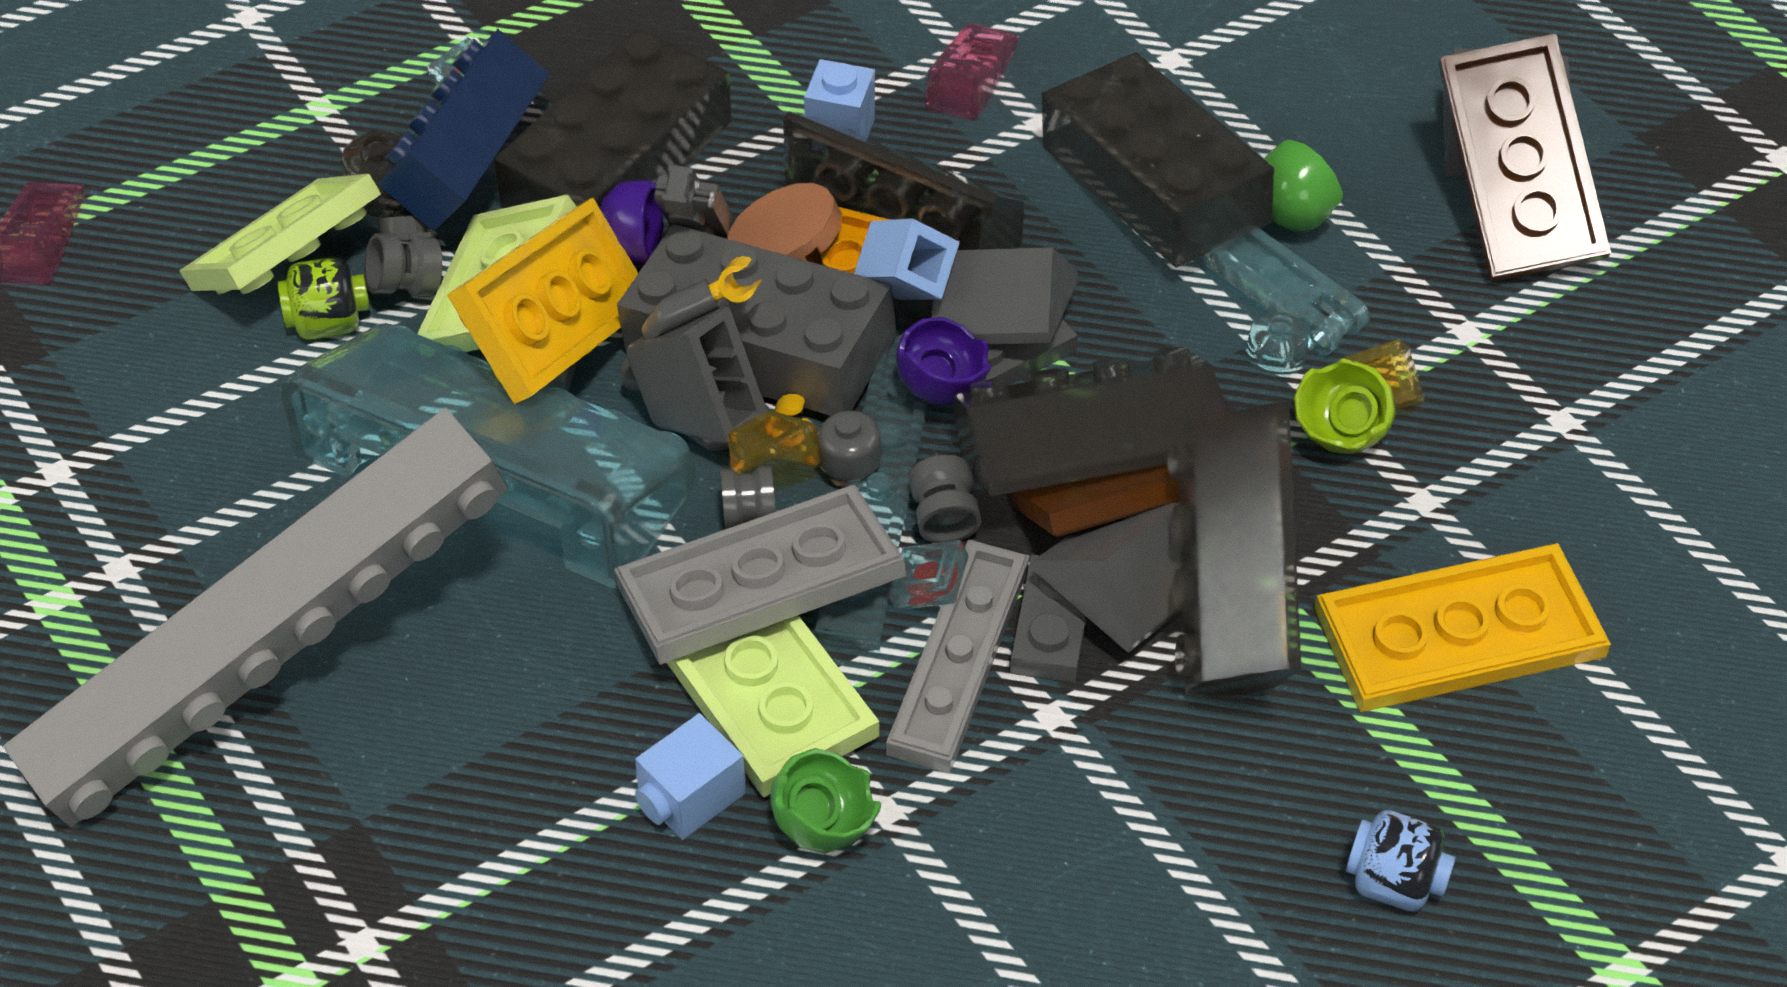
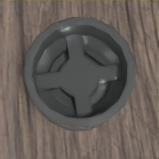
[364,233,442,298]
[909,455,982,544]

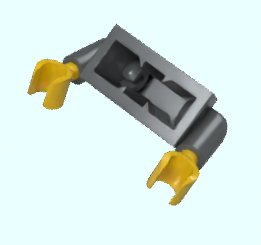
[621,256,809,451]

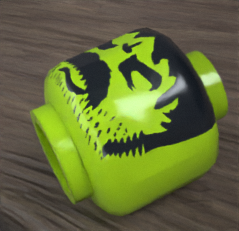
[278,257,370,340]

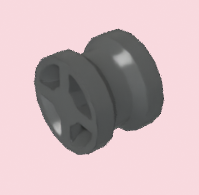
[720,465,776,529]

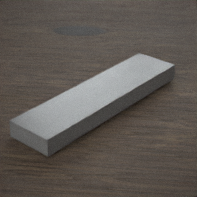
[886,539,1030,774]

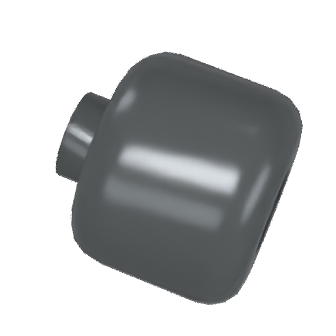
[818,410,882,482]

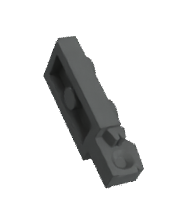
[654,165,735,239]

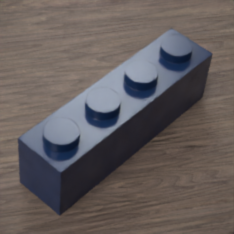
[378,29,550,232]

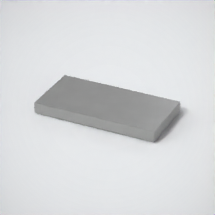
[614,484,906,665]

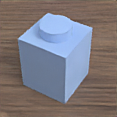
[804,59,875,158]
[854,218,960,300]
[635,713,746,840]

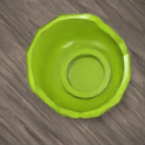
[1293,358,1396,454]

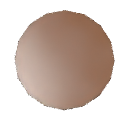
[727,183,842,261]

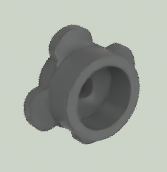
[378,216,435,242]

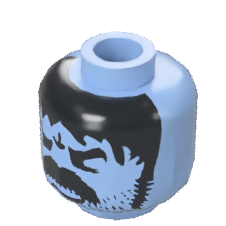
[1346,810,1456,911]

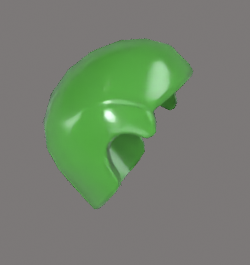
[1253,140,1343,233]
[770,748,881,854]

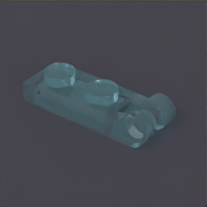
[1204,219,1370,357]

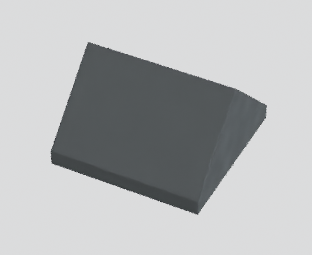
[932,247,1079,344]
[1031,503,1208,653]

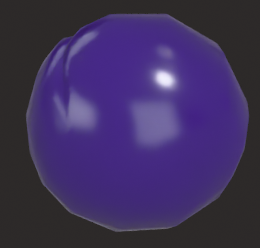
[600,180,664,269]
[896,317,992,405]

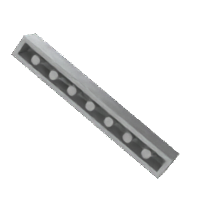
[2,407,508,828]

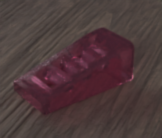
[926,23,1019,120]
[0,182,85,284]

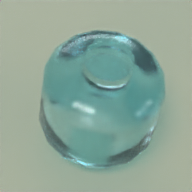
[1246,311,1309,378]

